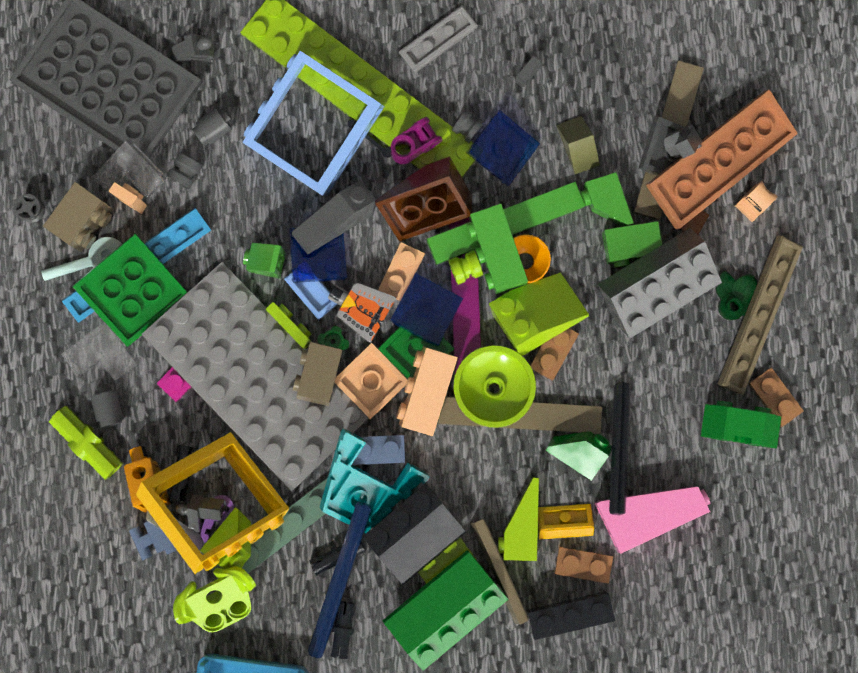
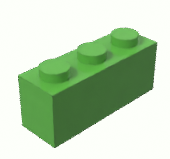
[466,204,528,294]

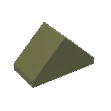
[556,116,600,175]

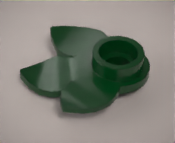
[715,271,757,321]

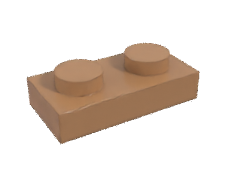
[530,328,579,381]
[748,367,804,427]
[554,547,613,584]

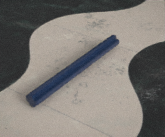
[308,502,371,658]

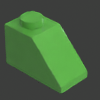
[581,172,633,227]
[243,243,286,279]

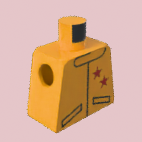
[124,446,171,513]

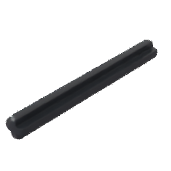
[609,382,631,516]

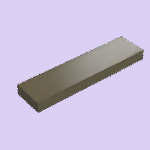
[470,519,529,625]

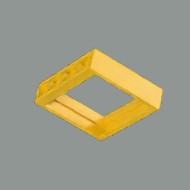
[136,432,289,574]

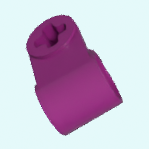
[391,117,443,164]

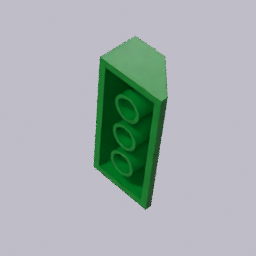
[382,550,509,671]

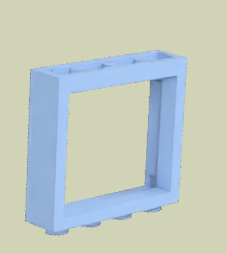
[242,51,385,196]

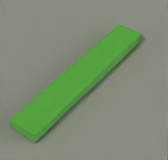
[426,182,585,265]

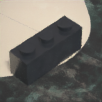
[526,591,615,640]

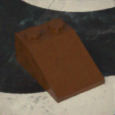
[375,156,472,242]

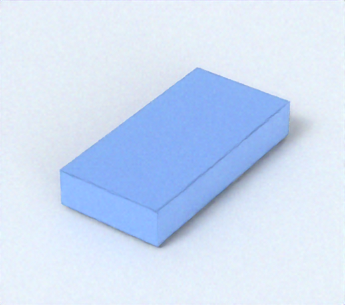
[284,262,338,320]

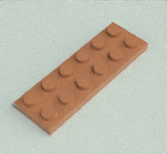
[646,90,798,229]

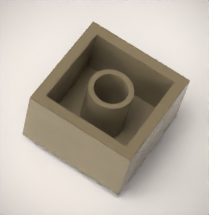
[43,182,113,252]

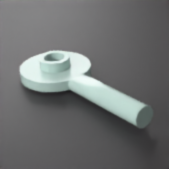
[41,237,122,281]

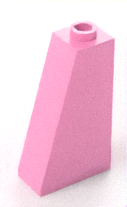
[595,486,711,554]

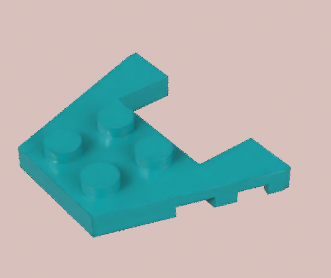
[320,428,430,533]

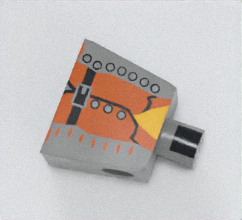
[328,282,396,343]

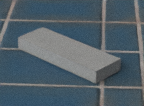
[399,5,478,74]

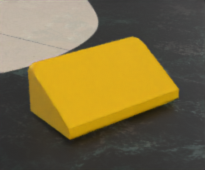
[538,504,594,539]

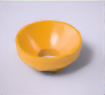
[513,235,551,284]

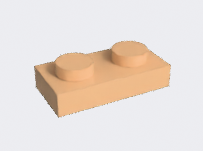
[109,182,147,214]
[378,242,425,302]

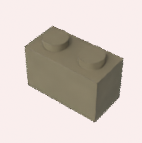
[293,342,342,406]

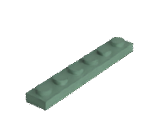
[211,479,327,573]

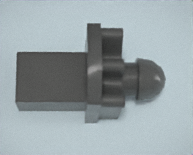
[172,34,215,63]
[664,123,703,159]
[176,494,225,532]

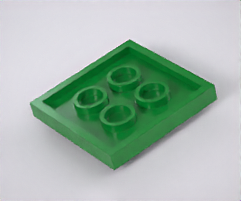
[72,233,188,347]

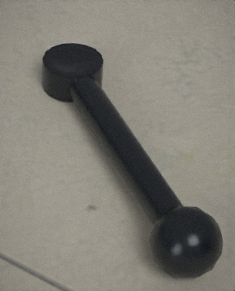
[348,118,391,158]

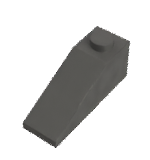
[292,180,376,254]

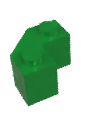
[701,400,782,449]

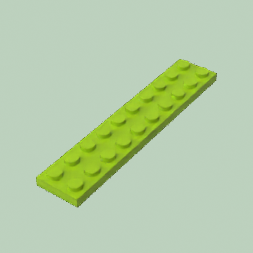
[240,0,483,178]

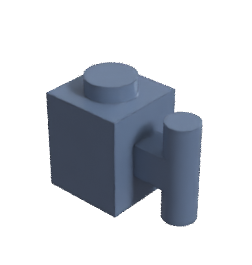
[129,510,177,561]

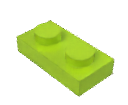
[266,302,313,348]

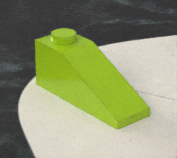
[498,477,539,561]

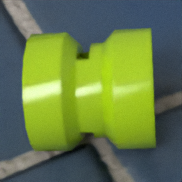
[448,250,483,285]

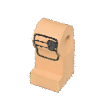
[735,181,778,222]

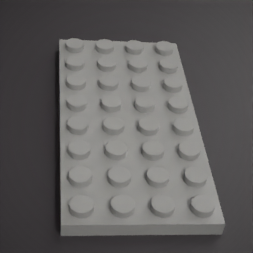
[142,262,369,492]

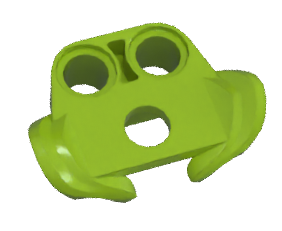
[173,566,256,632]

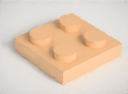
[335,343,407,420]

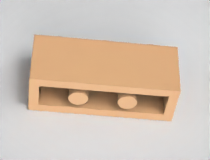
[396,346,458,436]

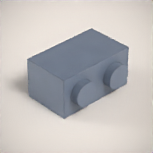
[352,435,406,465]

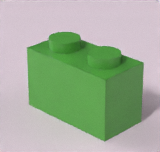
[602,221,662,268]

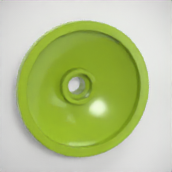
[454,346,536,428]

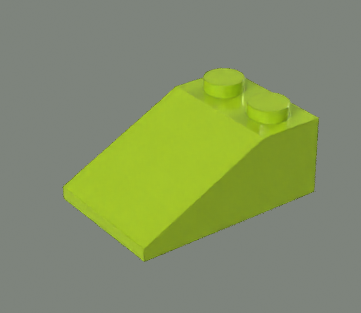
[489,272,589,356]

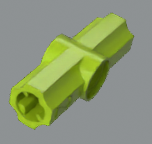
[49,405,123,480]

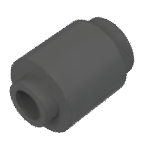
[192,108,233,146]
[91,386,123,428]

